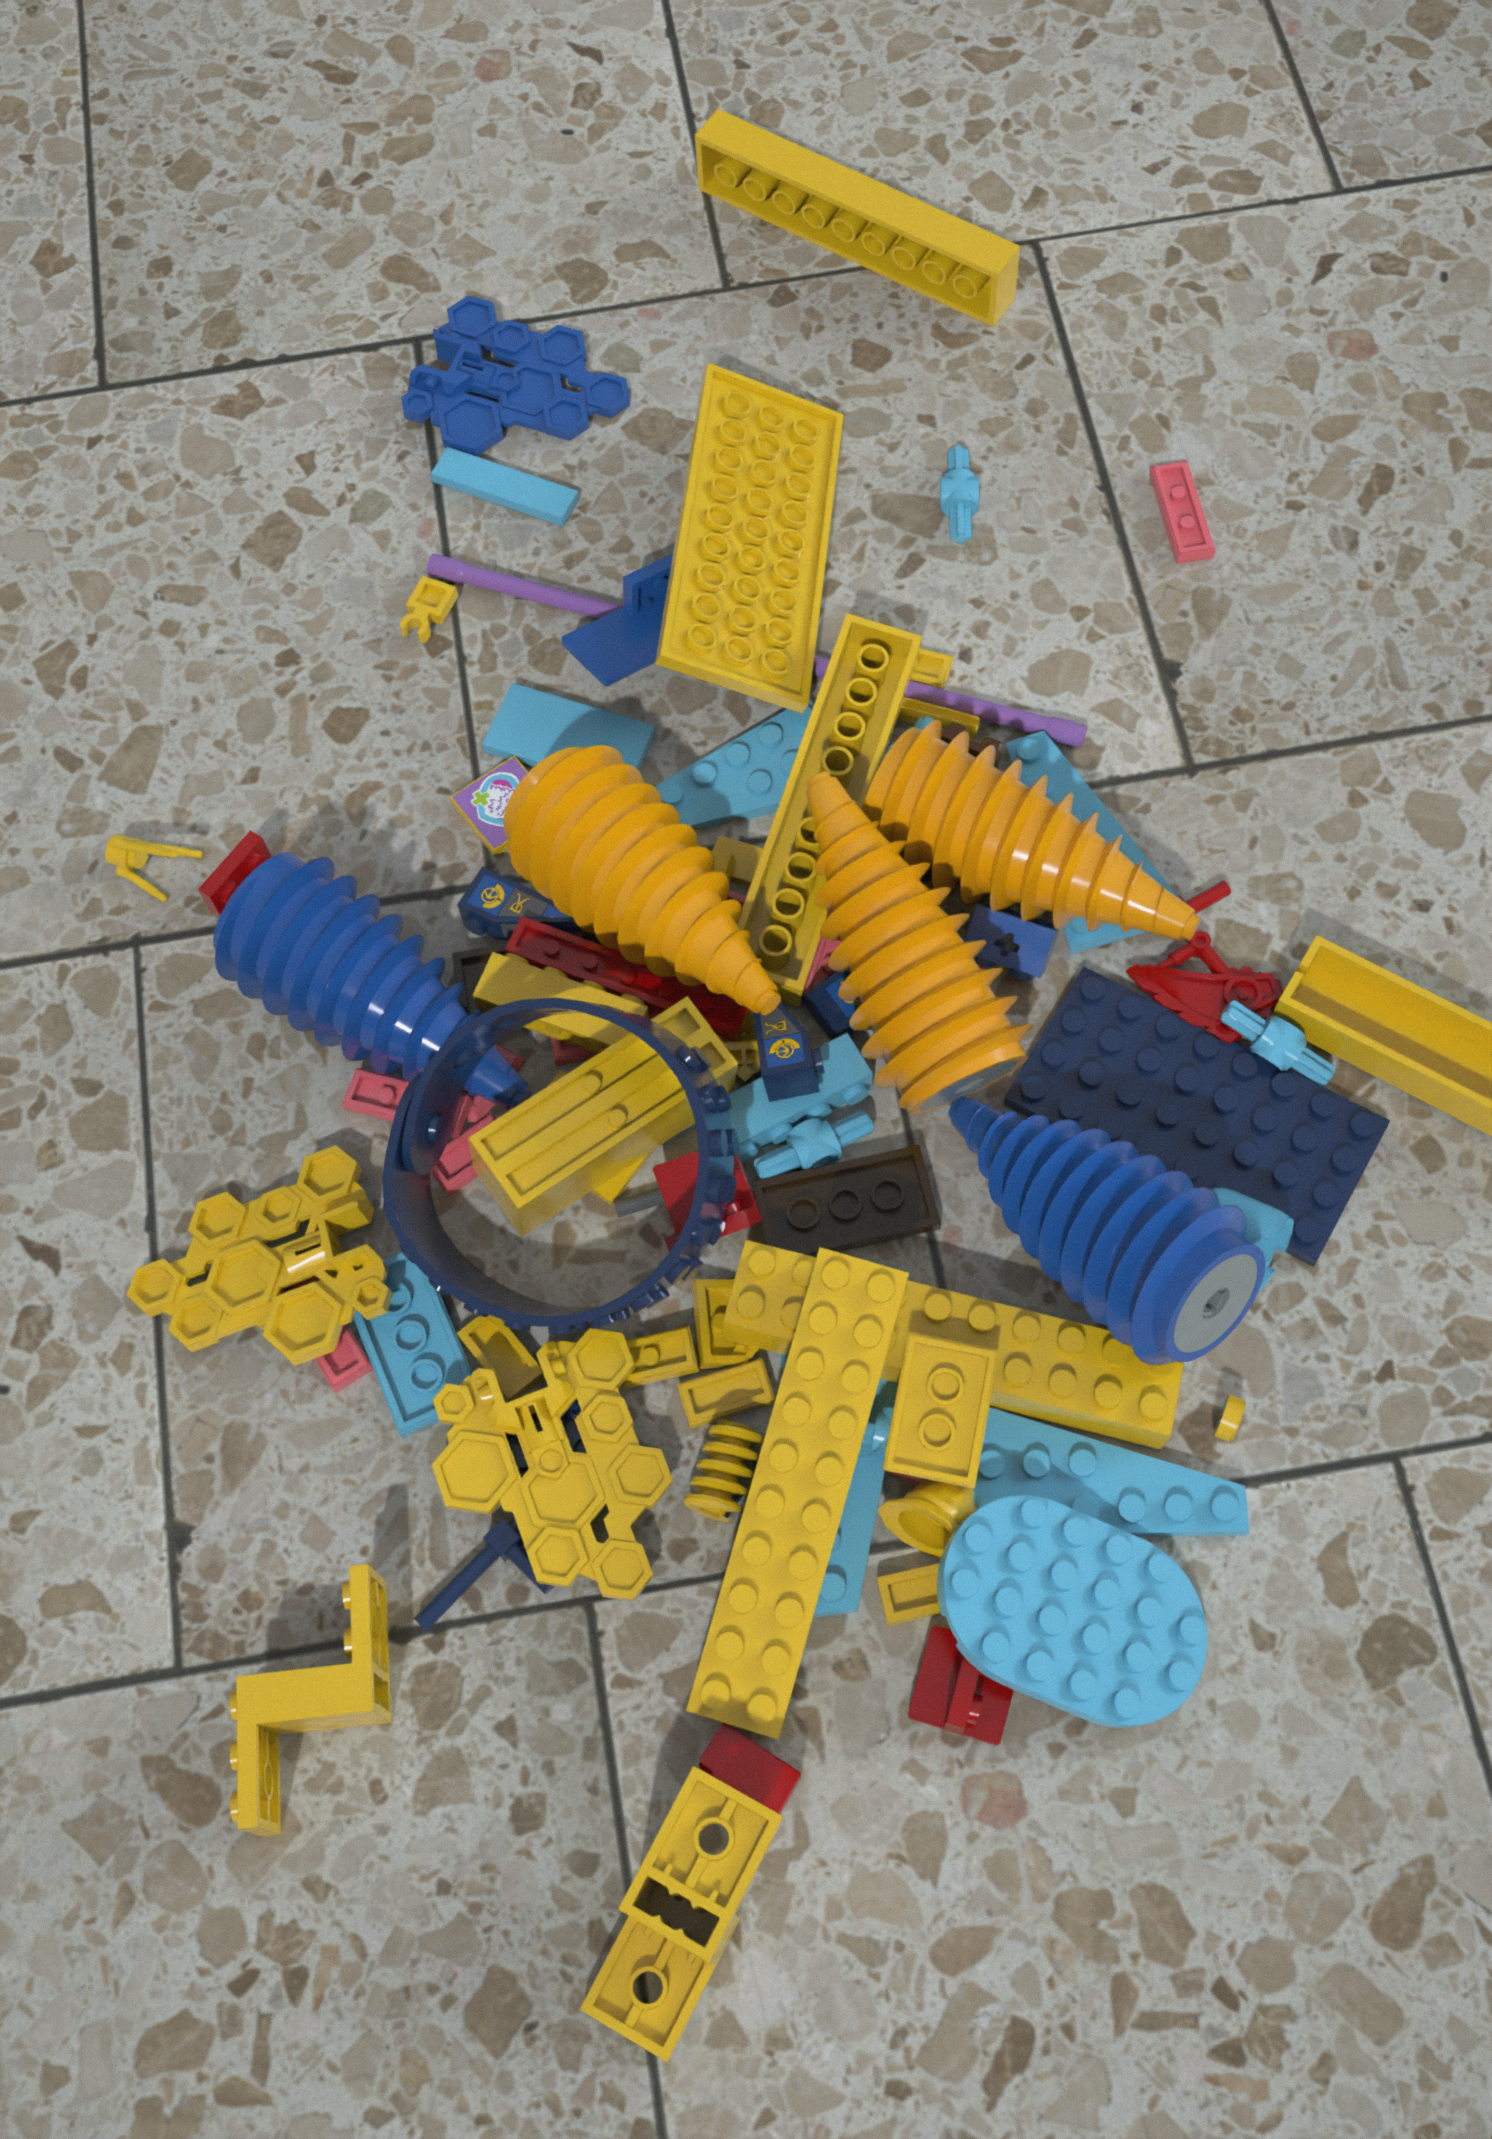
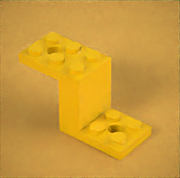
[229,1564,392,1837]
[580,1766,783,2062]

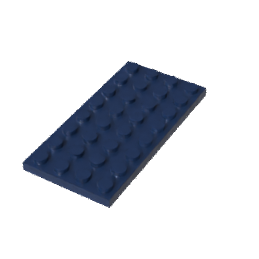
[1003,966,1391,1267]

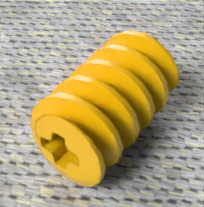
[683,1419,765,1523]

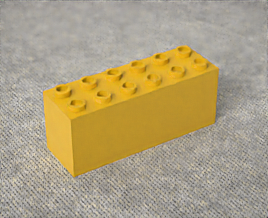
[468,996,738,1237]

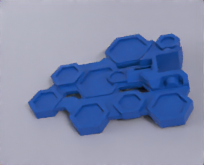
[401,295,630,456]

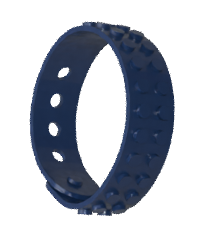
[382,997,739,1334]

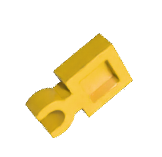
[400,576,459,643]

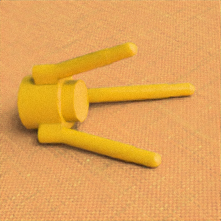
[105,834,203,902]

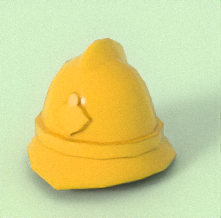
[877,1479,977,1559]

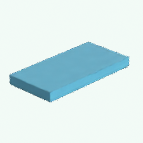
[482,683,656,770]
[353,1252,472,1438]

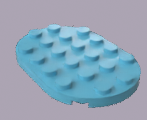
[937,1495,1208,1728]

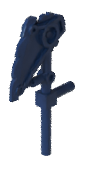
[414,1399,587,1631]

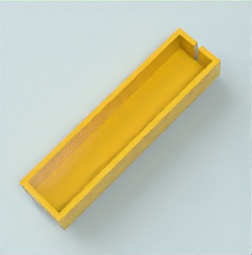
[1272,935,1492,1137]

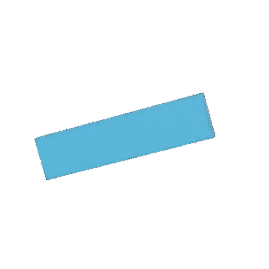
[431,447,579,527]

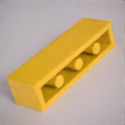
[472,952,650,1054]

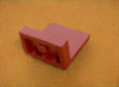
[198,830,272,918]
[653,1150,762,1252]

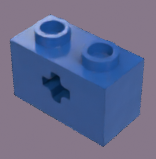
[964,900,1059,981]

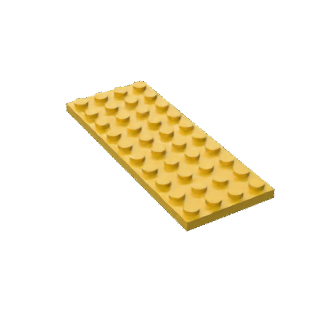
[655,363,844,714]

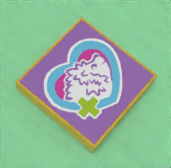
[450,755,528,858]

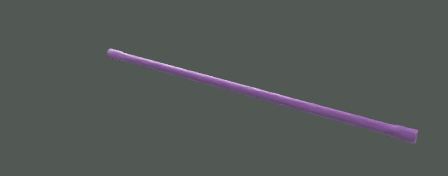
[427,554,1088,748]

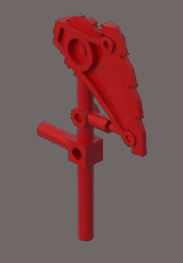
[1126,880,1284,1044]

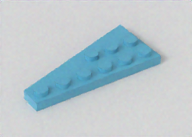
[1006,731,1180,955]

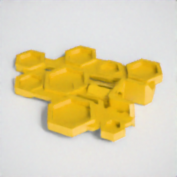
[127,1145,393,1366]
[431,1328,674,1601]

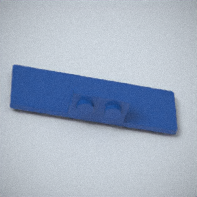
[561,553,673,686]

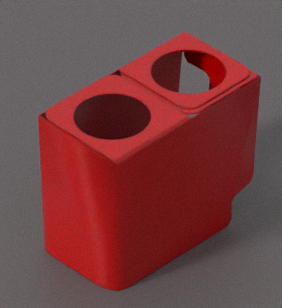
[698,1723,801,1815]

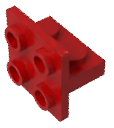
[908,1625,1014,1746]

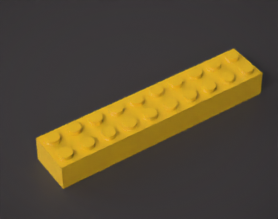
[694,109,1020,327]
[738,613,922,1008]
[722,1240,1184,1450]
[686,1247,909,1740]

